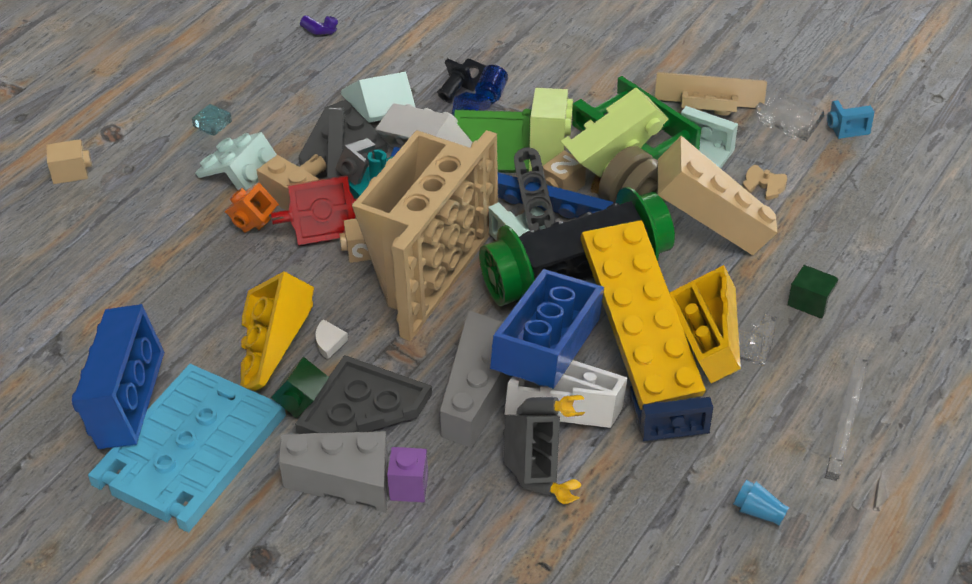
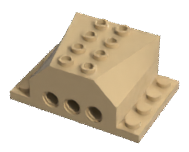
[352,130,498,341]

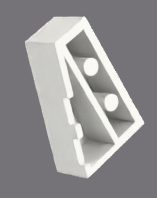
[375,103,473,148]

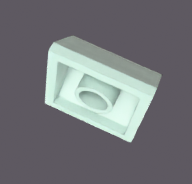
[341,72,416,123]

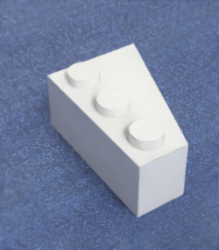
[504,360,627,428]

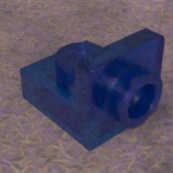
[452,91,492,116]

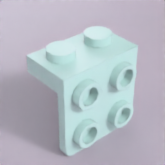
[681,106,738,168]
[195,132,277,191]

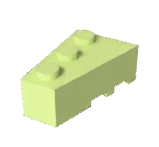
[561,88,668,178]

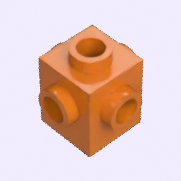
[225,182,279,233]

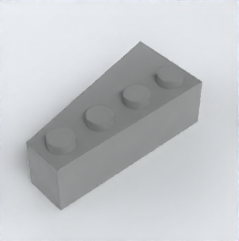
[440,310,512,448]

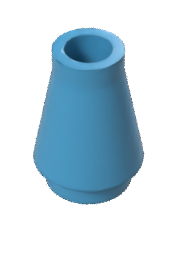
[733,480,790,526]

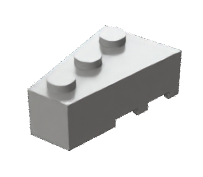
[279,431,388,513]

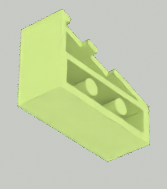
[529,88,573,171]

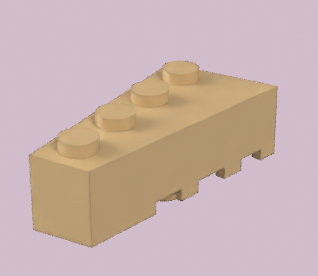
[658,136,777,255]

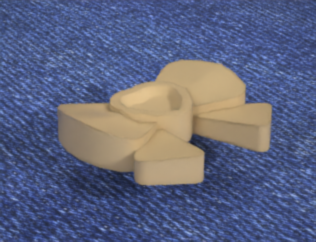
[743,165,787,200]

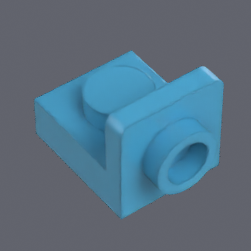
[827,100,875,139]

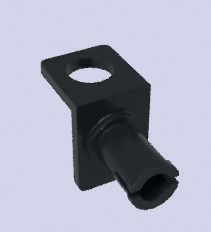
[437,58,489,103]

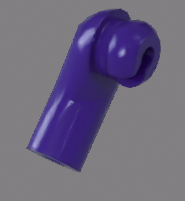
[300,15,338,35]

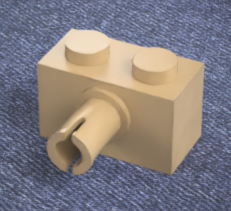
[257,154,327,210]

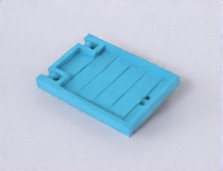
[88,364,286,533]

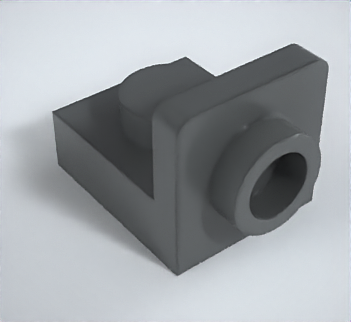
[335,138,375,185]

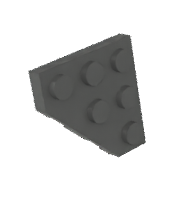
[299,100,388,178]
[295,355,432,434]

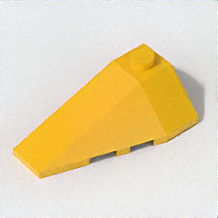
[240,271,314,391]

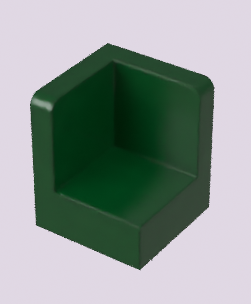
[787,265,838,319]

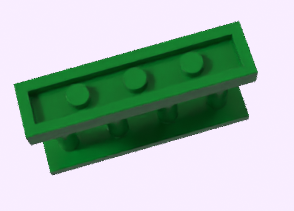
[572,76,701,160]

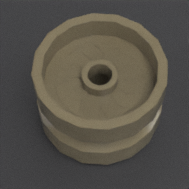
[599,146,666,204]

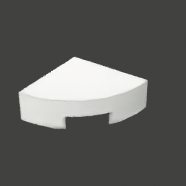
[315,320,348,360]

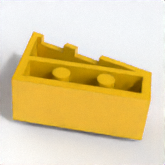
[669,265,741,384]

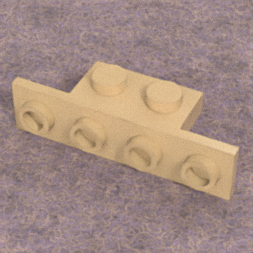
[655,72,767,115]

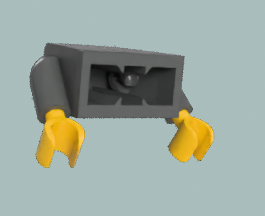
[503,395,585,504]

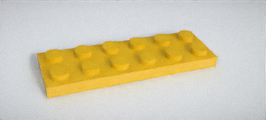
[580,220,706,410]

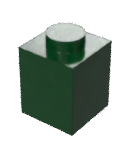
[271,357,329,418]

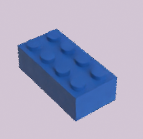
[490,269,604,389]
[72,304,165,449]

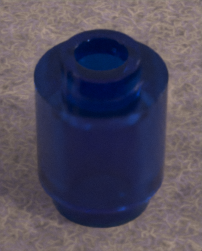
[475,65,508,105]

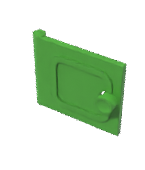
[454,109,532,173]

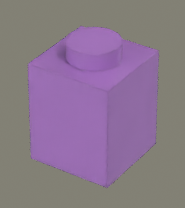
[387,447,428,502]

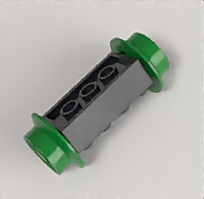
[479,187,675,306]

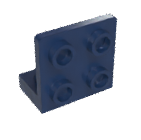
[630,386,713,441]

